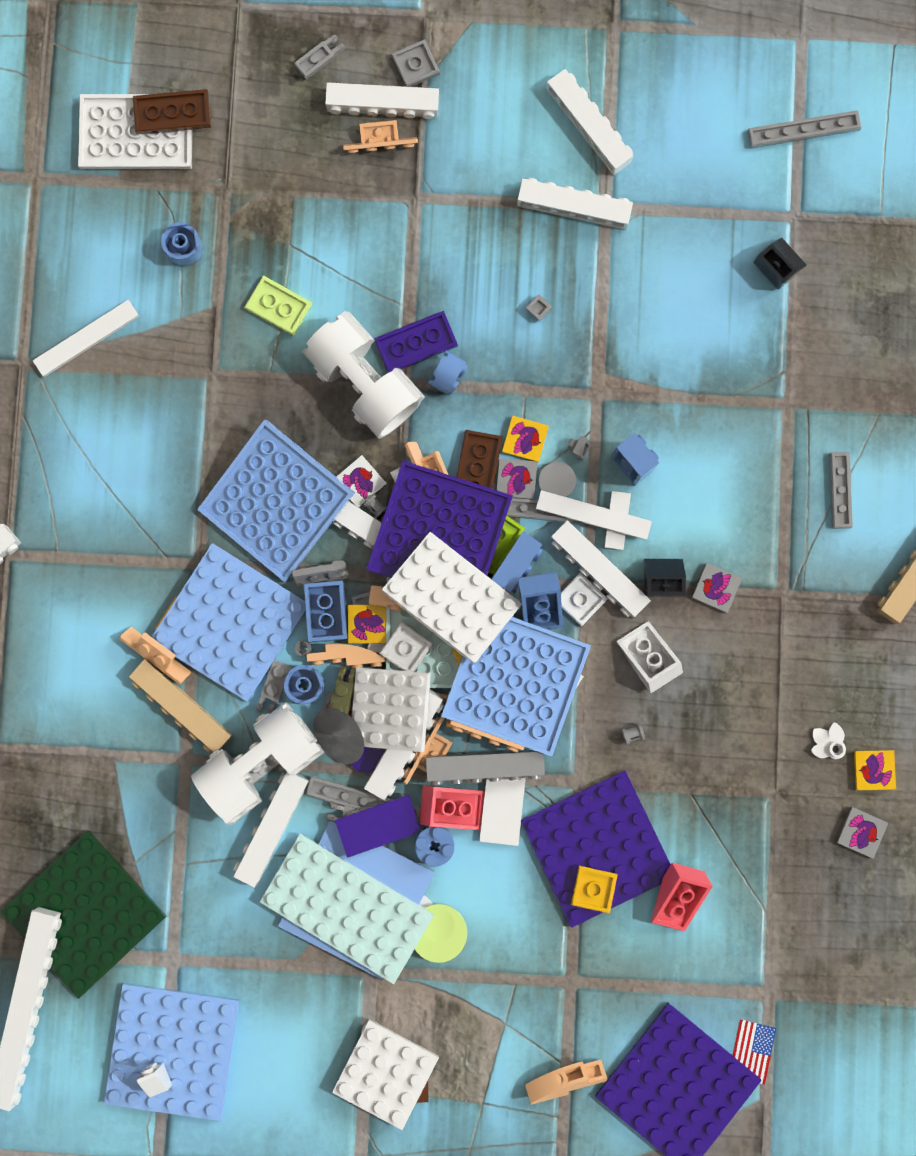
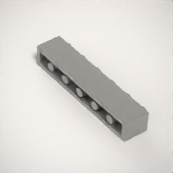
[426,751,545,785]

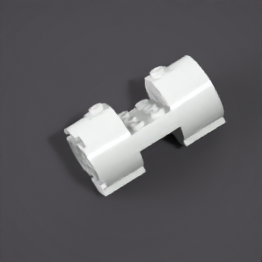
[302,311,425,439]
[191,702,324,825]

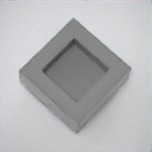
[526,294,552,322]

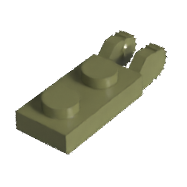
[329,666,356,714]

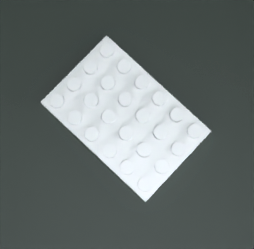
[78,94,192,169]
[381,532,522,664]

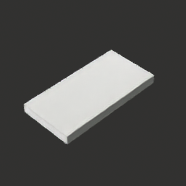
[480,776,526,846]

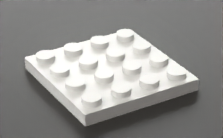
[352,668,431,752]
[332,1019,439,1130]

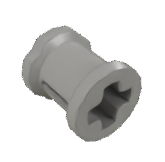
[363,494,387,520]
[621,723,645,745]

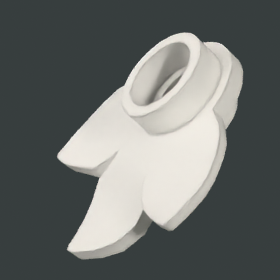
[811,723,846,759]

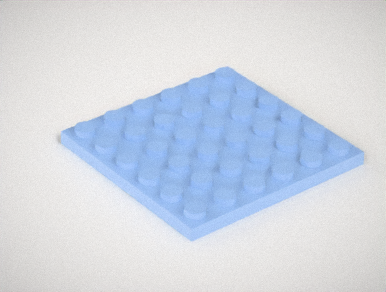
[197,420,355,582]
[152,543,306,702]
[441,617,591,756]
[104,983,240,1121]

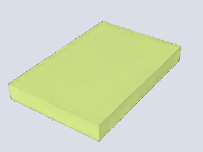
[244,276,312,336]

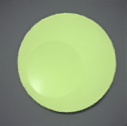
[415,904,468,963]

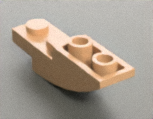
[307,644,386,669]
[525,1060,607,1105]

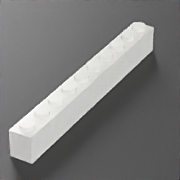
[0,907,62,1111]

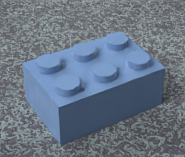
[611,432,660,486]
[491,532,543,594]
[518,572,563,630]
[304,581,348,643]

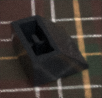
[753,238,807,290]
[644,559,686,597]

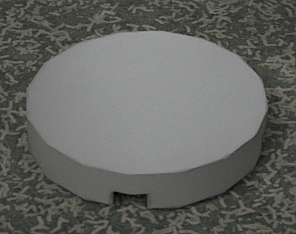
[538,462,576,497]

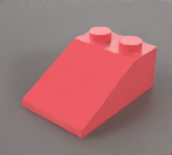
[419,785,485,830]
[651,863,713,931]

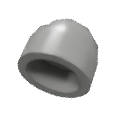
[295,640,312,656]

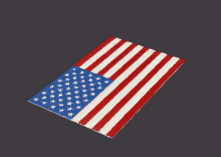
[733,1020,776,1085]

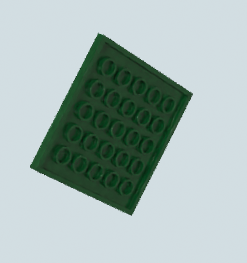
[1,831,167,999]

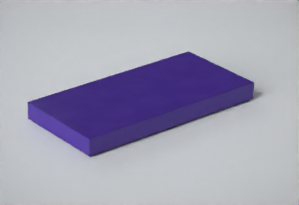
[374,311,458,373]
[335,795,421,858]

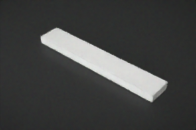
[33,300,140,377]
[536,490,652,540]

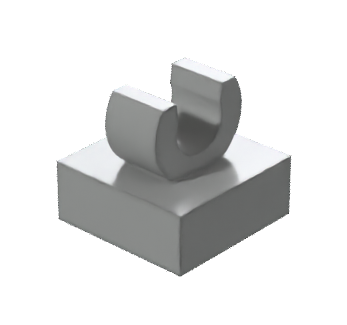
[568,436,592,461]

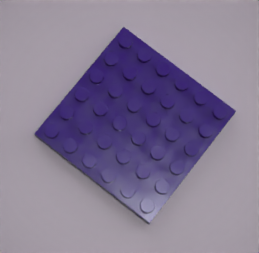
[366,460,513,578]
[521,770,671,928]
[595,1002,762,1156]

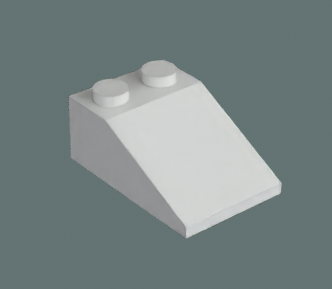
[617,621,683,693]

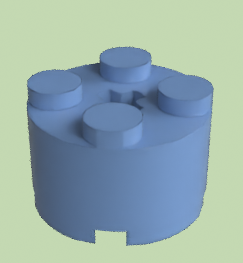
[161,222,203,266]
[428,350,468,395]
[284,665,325,704]
[415,826,455,867]

